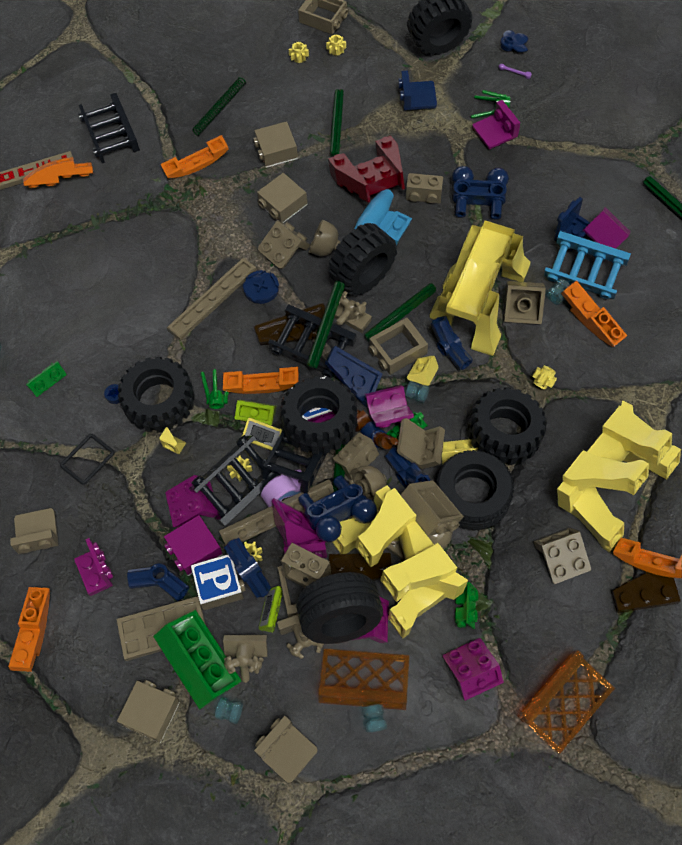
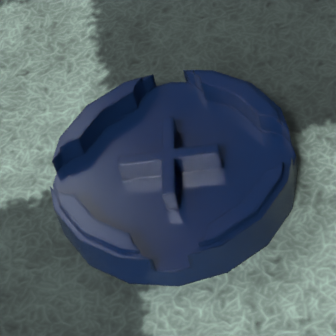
[243,270,279,304]

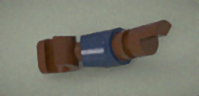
[355,410,399,450]

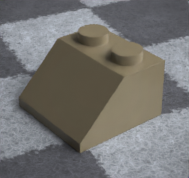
[504,281,546,324]

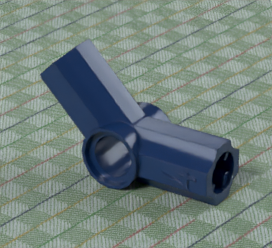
[431,316,473,370]
[385,448,431,488]
[224,538,271,598]
[127,563,189,602]

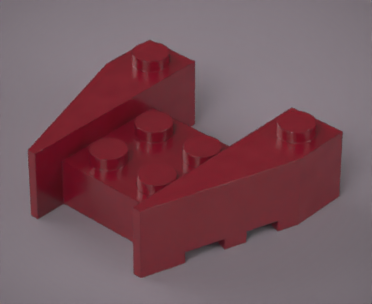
[328,135,405,203]

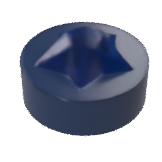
[104,384,119,404]

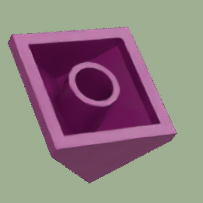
[583,207,631,249]
[272,498,317,547]

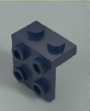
[398,70,437,110]
[554,197,590,251]

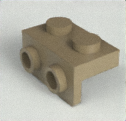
[406,173,443,203]
[333,433,379,480]

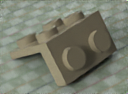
[258,220,311,269]
[397,418,445,469]
[10,508,59,554]
[254,716,318,783]

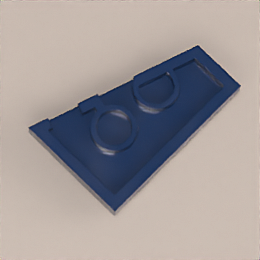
[325,346,383,407]

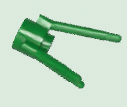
[471,90,510,118]
[201,369,229,409]

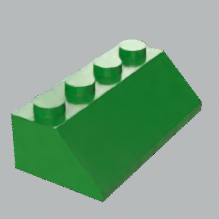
[153,610,242,710]

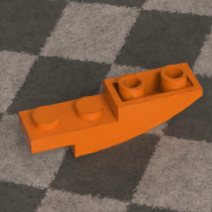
[23,157,93,188]
[561,280,628,347]
[8,587,50,672]

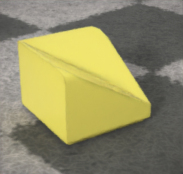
[159,427,186,454]

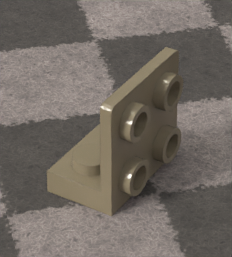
[534,528,591,584]

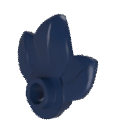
[500,30,529,52]

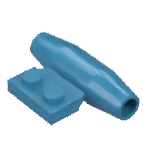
[354,189,412,245]

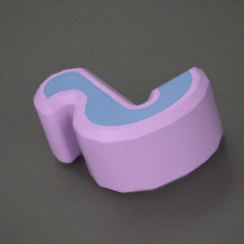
[261,470,302,508]

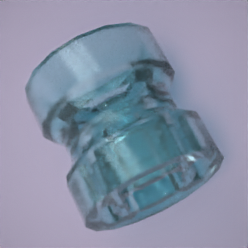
[546,279,570,305]
[405,381,430,403]
[215,697,243,725]
[362,704,388,732]

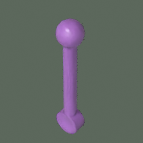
[499,64,532,79]

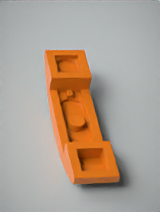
[160,135,229,178]
[223,367,299,394]
[613,538,682,578]

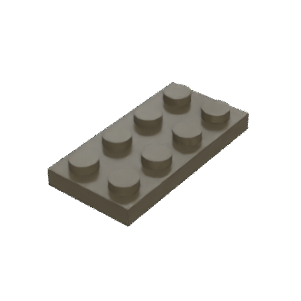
[116,596,206,661]

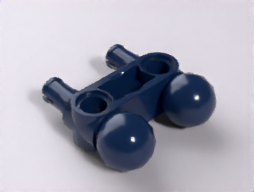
[452,166,509,219]
[299,476,377,542]

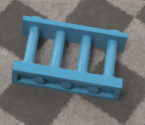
[544,231,631,299]

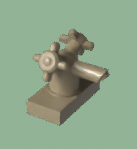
[334,291,372,333]
[277,615,324,659]
[223,635,268,683]

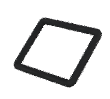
[60,434,115,485]

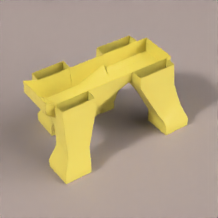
[430,220,530,356]
[557,401,681,552]
[332,485,468,639]

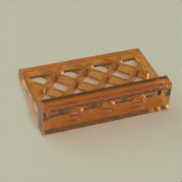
[319,649,409,710]
[517,650,615,754]

